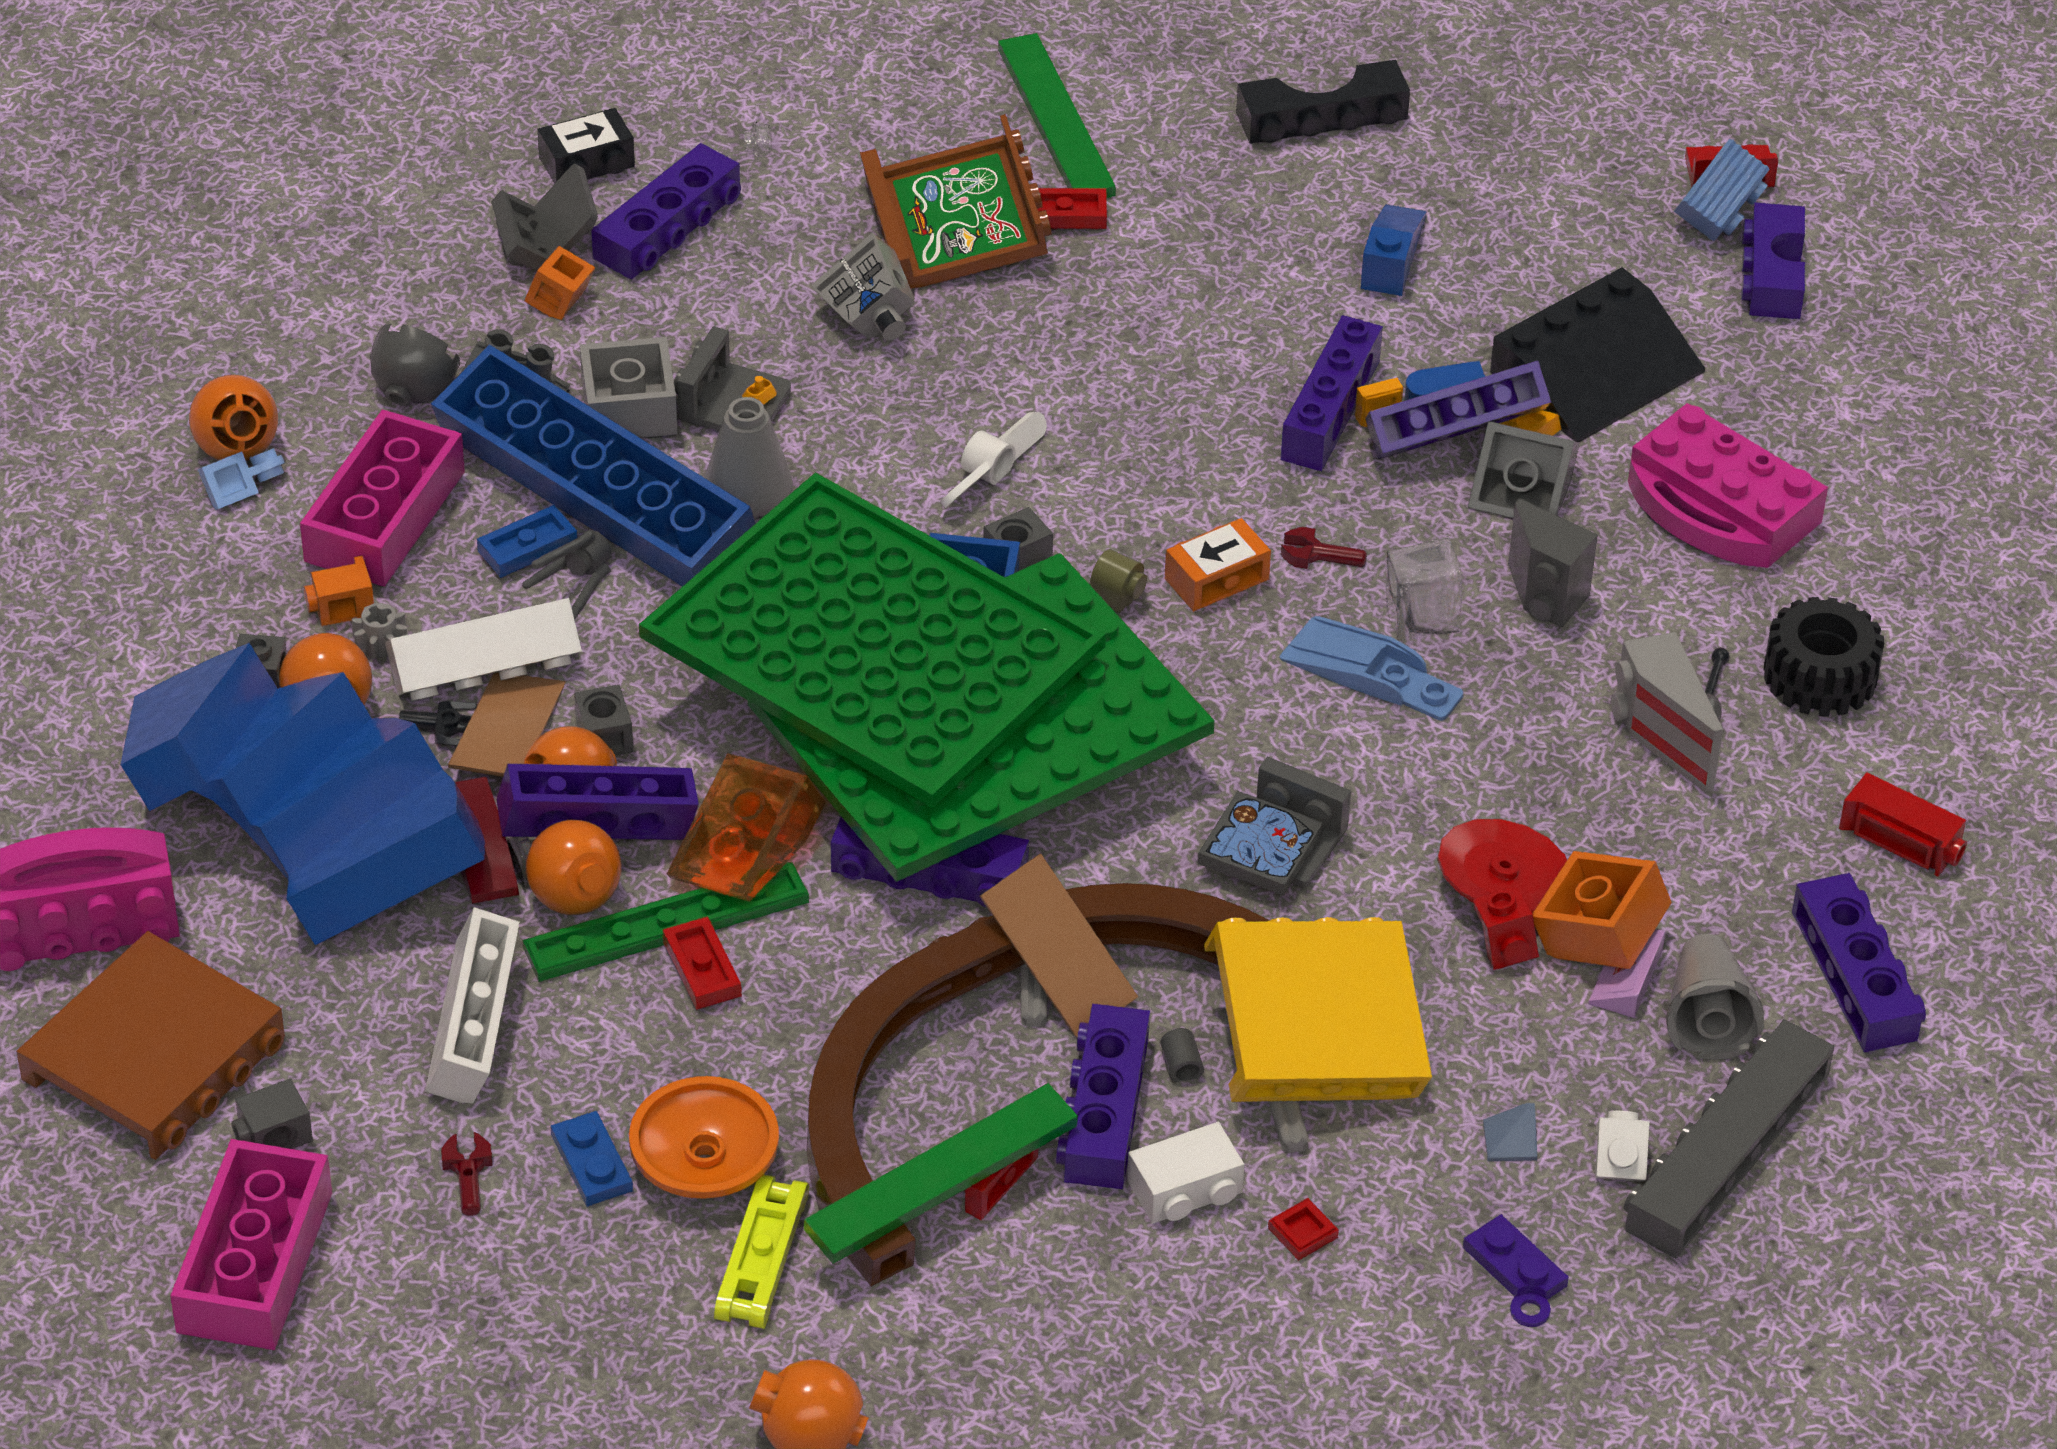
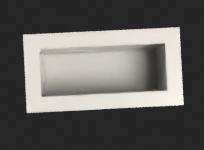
[1127,1122,1245,1224]

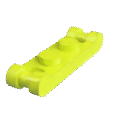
[714,1174,810,1329]

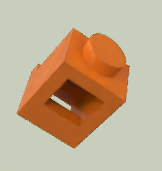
[524,246,596,320]
[303,556,374,626]

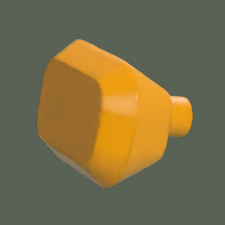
[742,376,777,405]

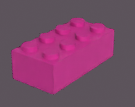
[300,409,465,587]
[170,1139,332,1350]

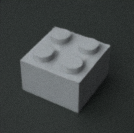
[579,337,677,438]

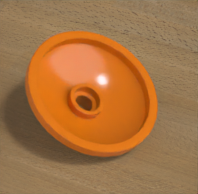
[629,1076,779,1199]

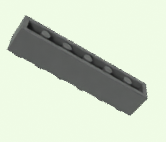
[1624,1019,1835,1259]

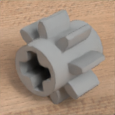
[352,603,408,659]

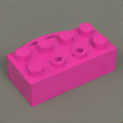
[1628,403,1828,568]
[0,827,180,971]

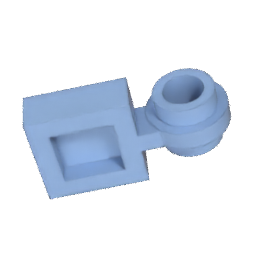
[197,448,285,510]

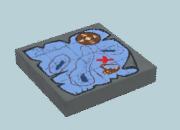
[1198,791,1323,896]

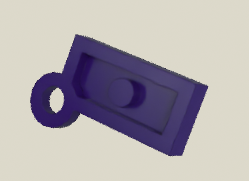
[1463,1214,1569,1327]

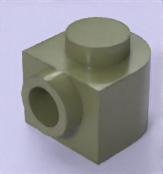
[1090,549,1147,613]

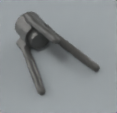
[522,530,612,620]

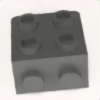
[491,164,598,271]
[674,326,791,431]

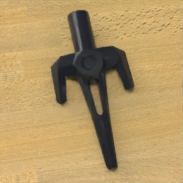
[399,701,477,746]

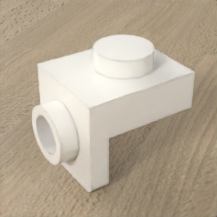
[1595,1111,1650,1182]

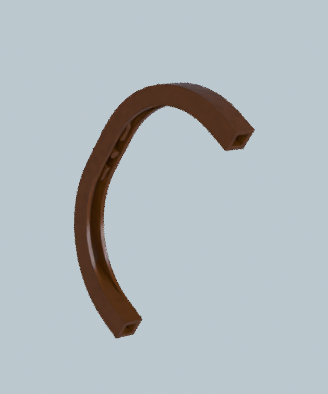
[807,883,1269,1287]

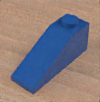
[1360,204,1427,296]

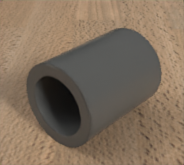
[1160,1028,1204,1082]

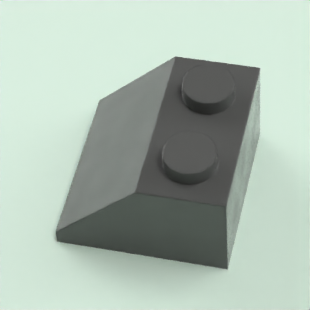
[1468,421,1580,518]
[1508,498,1598,627]

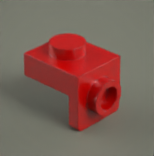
[1473,886,1539,970]

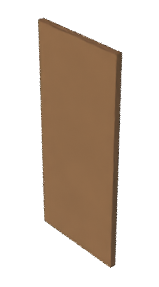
[448,672,566,777]
[980,853,1138,1037]

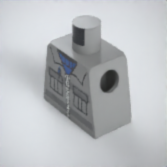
[811,233,915,340]

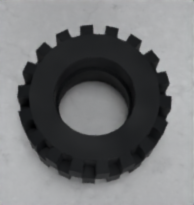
[1763,597,1884,717]

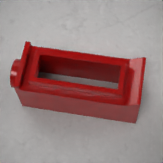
[1839,772,1967,877]

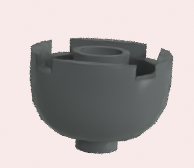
[370,324,460,406]

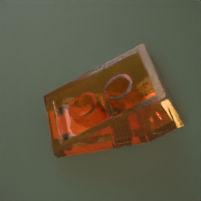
[666,753,826,902]

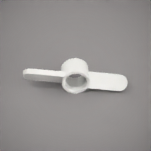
[940,412,1047,509]

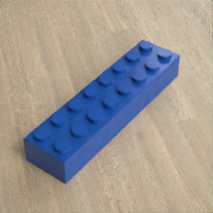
[431,344,756,586]

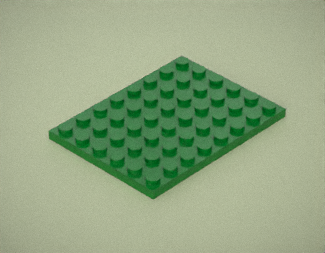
[639,472,1106,808]
[747,553,1215,882]

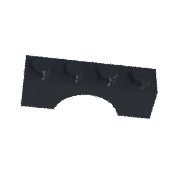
[1236,59,1410,144]

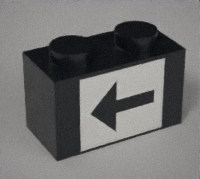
[537,108,635,184]

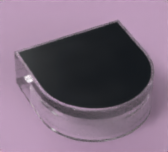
[506,837,532,890]

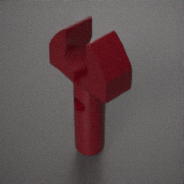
[1281,527,1367,569]
[441,1132,493,1216]

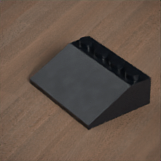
[1490,267,1705,443]

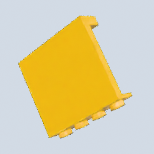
[1204,917,1432,1102]

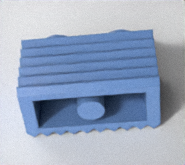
[1674,139,1770,241]

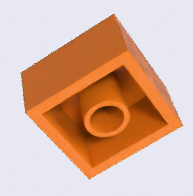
[1533,851,1672,969]

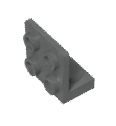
[1257,756,1351,888]

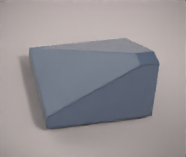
[1483,1103,1537,1161]

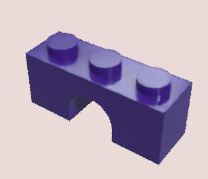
[1741,202,1805,319]

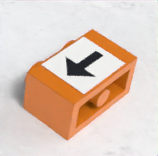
[1164,518,1271,612]

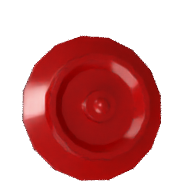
[1437,819,1567,914]

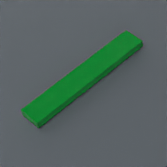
[998,33,1116,198]
[522,862,809,982]
[803,1083,1078,1264]

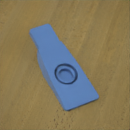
[1280,616,1463,721]

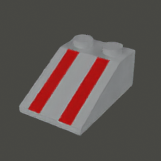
[1611,632,1723,792]

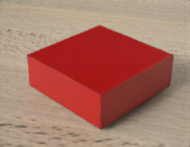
[1268,1198,1339,1261]

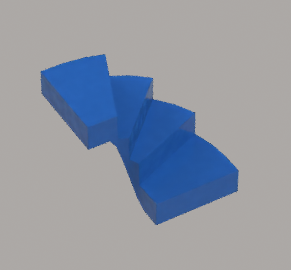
[120,643,485,945]

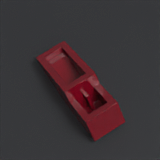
[455,777,519,904]

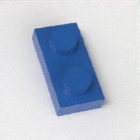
[477,505,578,578]
[550,1111,633,1207]

